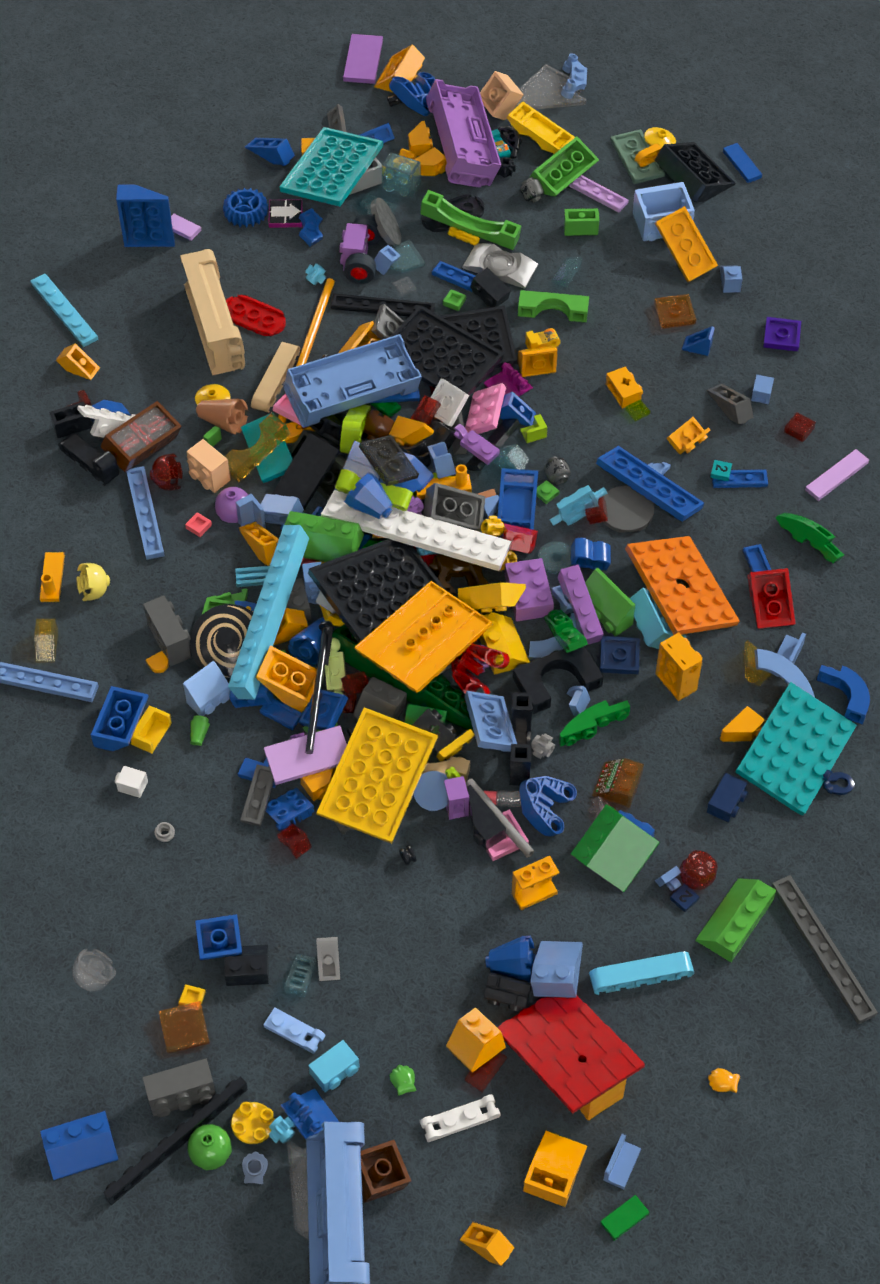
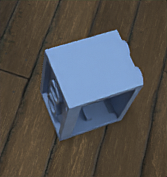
[633,182,695,241]

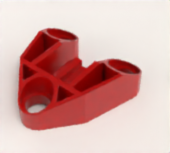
[451,643,510,694]

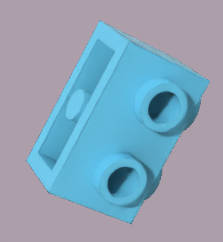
[308,1040,359,1092]

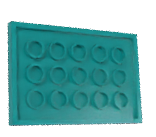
[279,127,383,207]
[735,682,857,816]

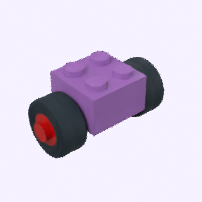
[340,214,381,284]

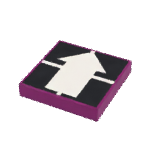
[269,199,303,228]

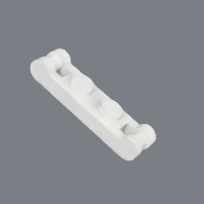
[420,1095,501,1142]

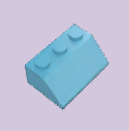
[630,588,686,649]

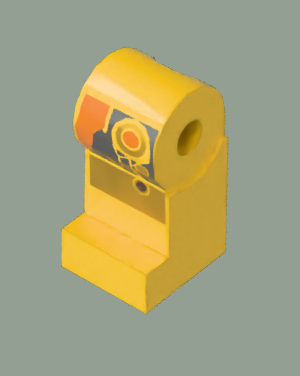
[525,328,560,349]

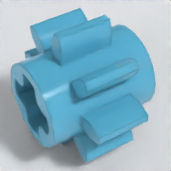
[305,264,326,285]
[269,1116,295,1144]

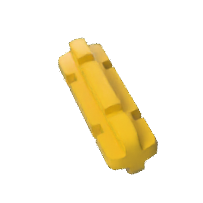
[448,227,480,246]

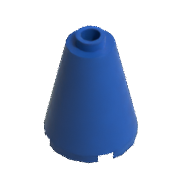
[288,617,335,668]

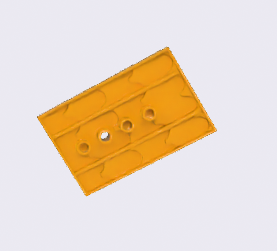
[355,581,492,693]

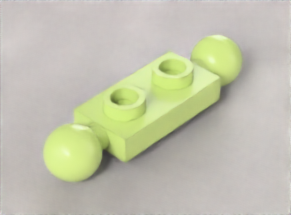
[325,638,347,695]

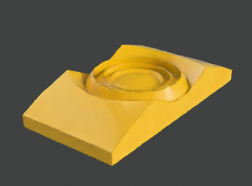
[507,102,575,153]

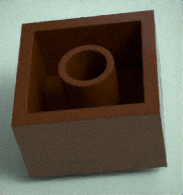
[361,1140,411,1203]

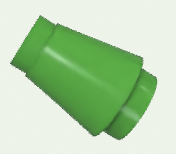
[190,715,210,746]

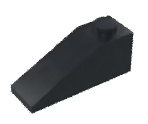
[467,785,506,850]

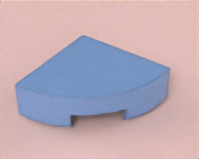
[648,462,671,475]

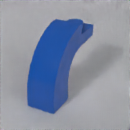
[817,665,870,724]

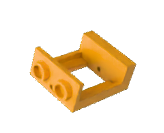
[511,856,559,910]

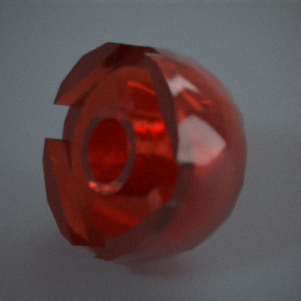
[150,453,183,491]

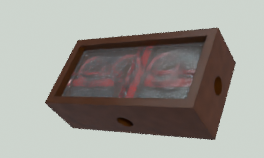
[101,401,182,472]

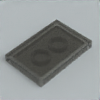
[359,435,419,486]

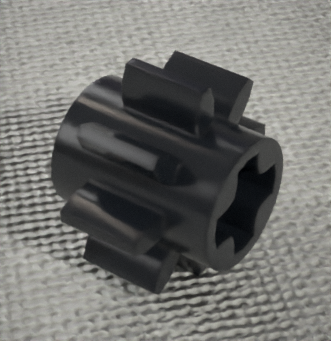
[497,157,516,178]

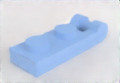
[263,1007,326,1054]

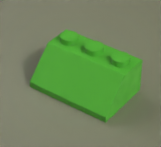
[585,568,636,637]

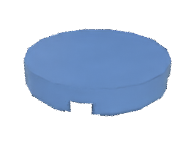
[413,771,448,811]

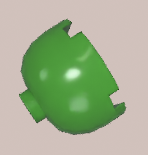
[188,1124,232,1170]

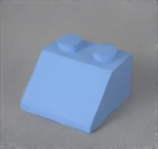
[183,661,230,716]

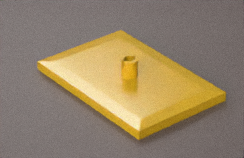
[317,707,438,844]

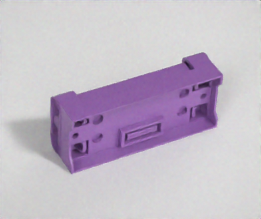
[426,79,501,187]

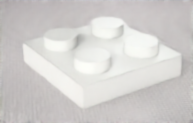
[424,378,469,427]

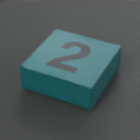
[710,460,732,481]

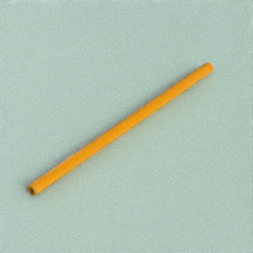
[277,278,335,426]

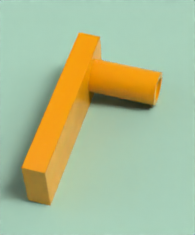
[416,464,472,499]
[40,552,65,602]

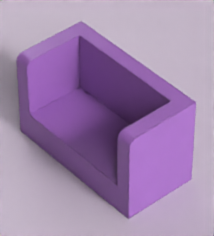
[444,776,469,820]

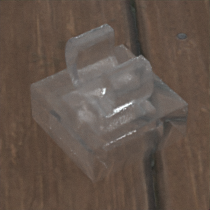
[587,796,608,821]

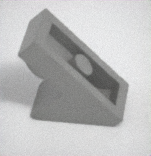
[316,937,340,981]

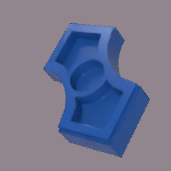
[299,208,323,246]

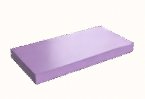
[264,726,347,785]

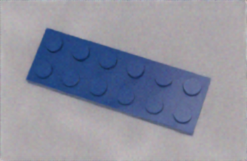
[596,446,704,522]

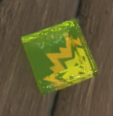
[625,400,650,421]

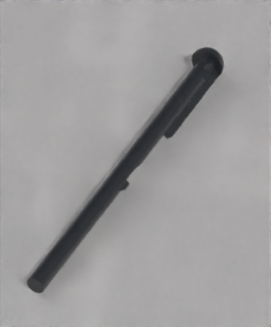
[305,620,334,754]

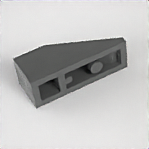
[707,384,754,424]

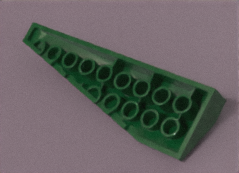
[332,624,474,732]

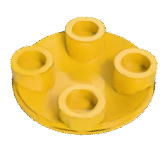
[231,1102,275,1144]

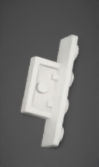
[77,405,135,438]

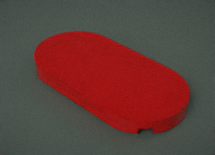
[226,295,286,336]

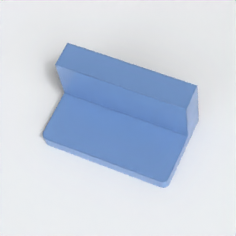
[236,494,266,529]
[777,633,806,664]
[603,1134,641,1190]

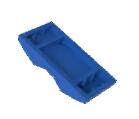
[497,468,538,536]

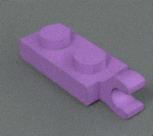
[454,424,500,465]

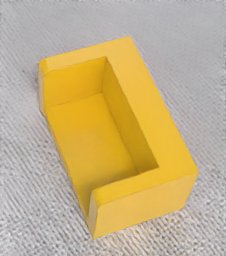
[131,705,172,753]

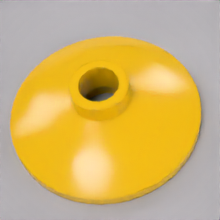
[644,127,676,147]
[195,384,230,405]

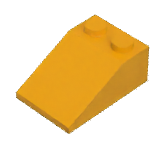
[255,645,317,712]

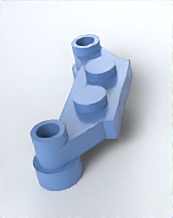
[561,54,587,99]

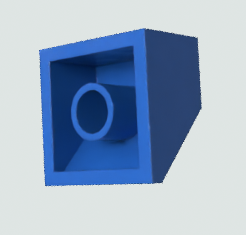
[195,914,242,960]

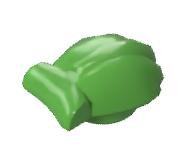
[390,1065,416,1096]

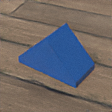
[682,326,715,356]

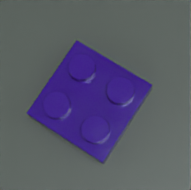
[763,317,801,351]

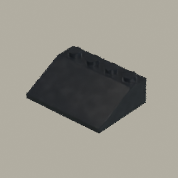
[655,142,736,202]

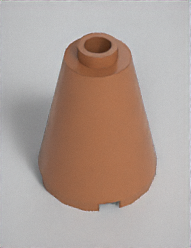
[196,399,248,434]

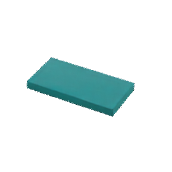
[241,412,293,483]

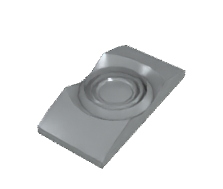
[462,243,538,289]

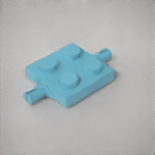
[549,485,608,526]

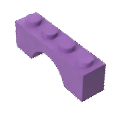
[558,564,603,645]

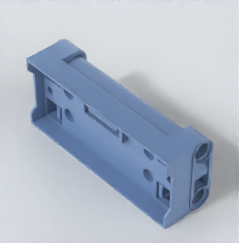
[283,334,422,428]
[306,1122,370,1284]

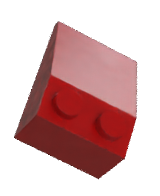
[747,568,796,629]

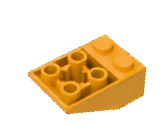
[523,1131,587,1207]

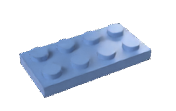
[465,691,517,752]

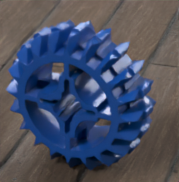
[223,187,268,228]

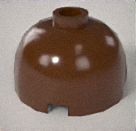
[364,410,395,444]

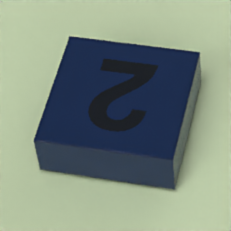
[670,884,699,912]

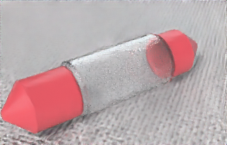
[484,790,522,807]

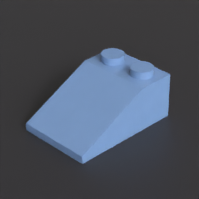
[531,941,583,998]

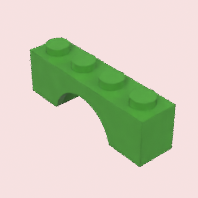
[518,290,589,322]

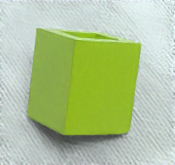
[521,414,547,443]

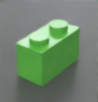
[564,208,599,236]

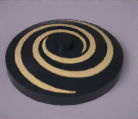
[190,604,253,681]

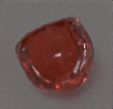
[679,850,718,890]

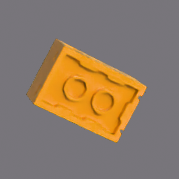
[655,632,702,701]

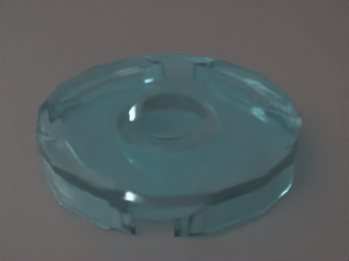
[538,541,573,575]

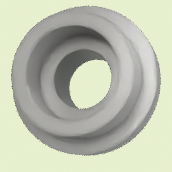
[154,822,175,842]

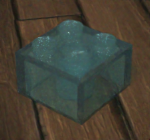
[382,152,421,198]

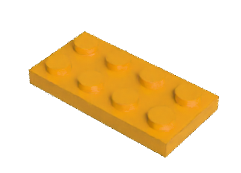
[655,206,718,282]

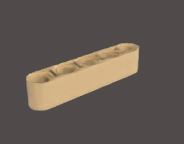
[251,342,300,413]

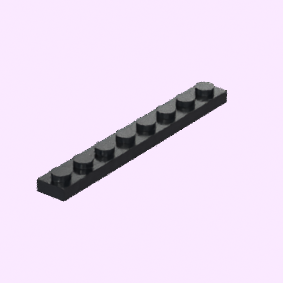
[103,1076,248,1206]

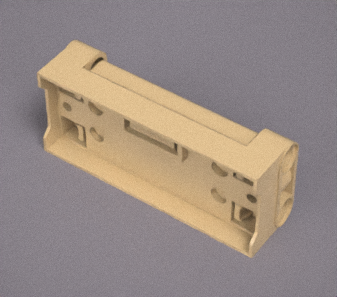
[180,249,245,375]

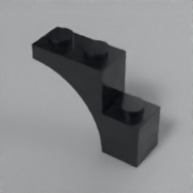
[401,422,456,467]

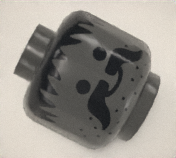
[520,177,544,203]
[544,456,571,485]

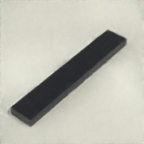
[331,293,435,317]

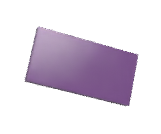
[343,34,383,84]

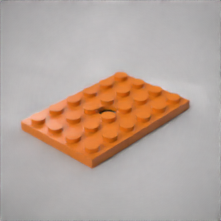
[625,536,740,635]

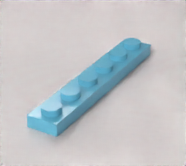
[31,274,98,347]

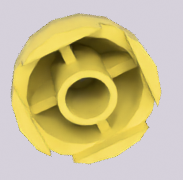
[77,563,110,601]

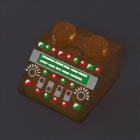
[592,758,644,808]

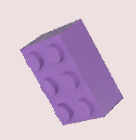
[505,558,554,621]

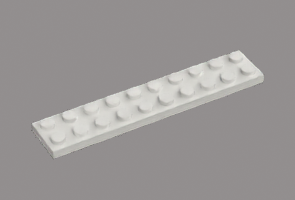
[321,490,511,571]

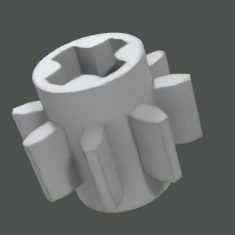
[531,734,555,759]

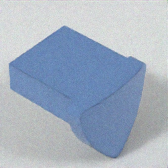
[567,686,590,716]

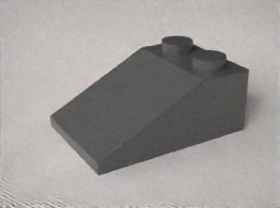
[423,483,486,531]

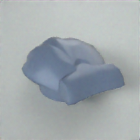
[242,1151,268,1184]

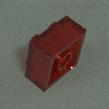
[784,412,816,442]

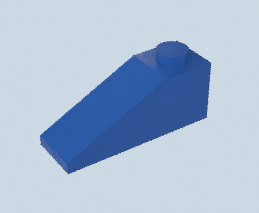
[245,138,295,166]

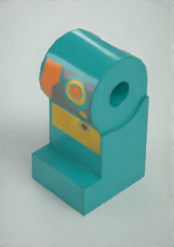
[491,129,511,159]

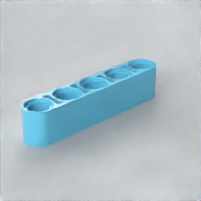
[589,952,694,995]

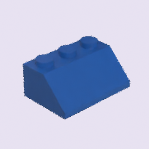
[91,686,149,751]
[40,1111,118,1180]

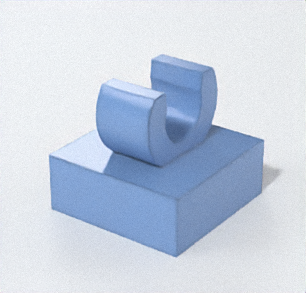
[655,866,681,891]

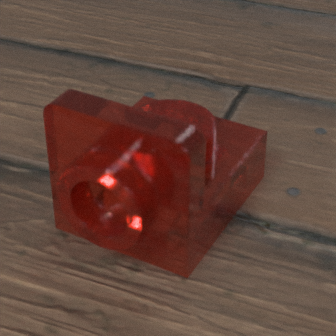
[277,824,312,859]

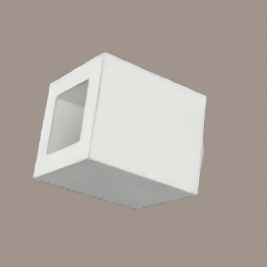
[115,766,148,798]

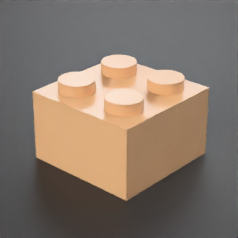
[480,71,524,120]
[187,439,230,493]

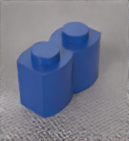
[571,538,611,571]

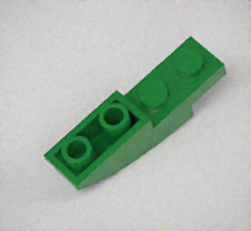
[775,513,844,563]
[544,609,588,653]
[559,700,630,747]

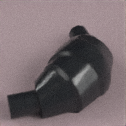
[492,126,522,158]

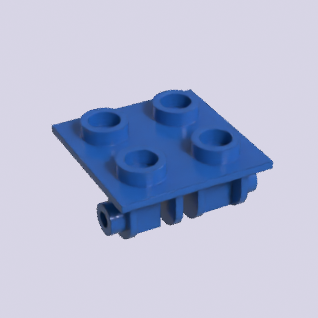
[266,788,314,831]
[280,1089,339,1140]

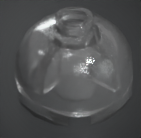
[72,949,116,992]

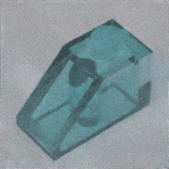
[491,444,530,470]

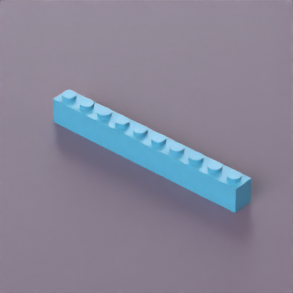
[228,525,309,700]

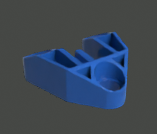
[389,72,435,116]
[519,776,577,836]

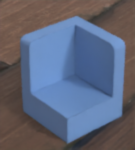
[374,245,401,275]
[751,375,774,404]

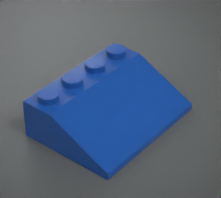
[116,185,175,247]

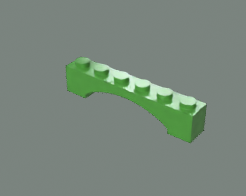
[421,190,521,250]

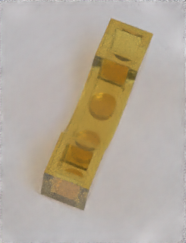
[225,413,290,482]

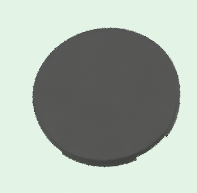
[371,198,401,247]
[599,486,654,533]

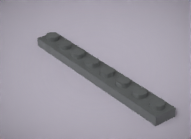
[772,875,878,1024]

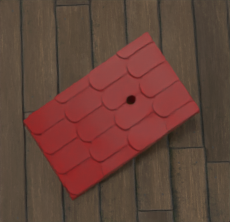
[497,995,645,1120]

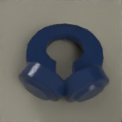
[823,770,854,795]

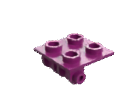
[483,362,533,397]

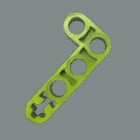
[340,405,371,454]
[335,469,413,511]

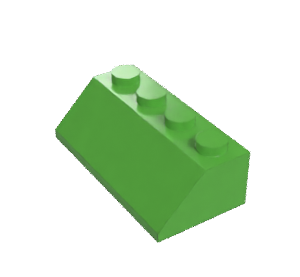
[529,136,599,196]
[284,511,364,562]
[695,879,776,962]

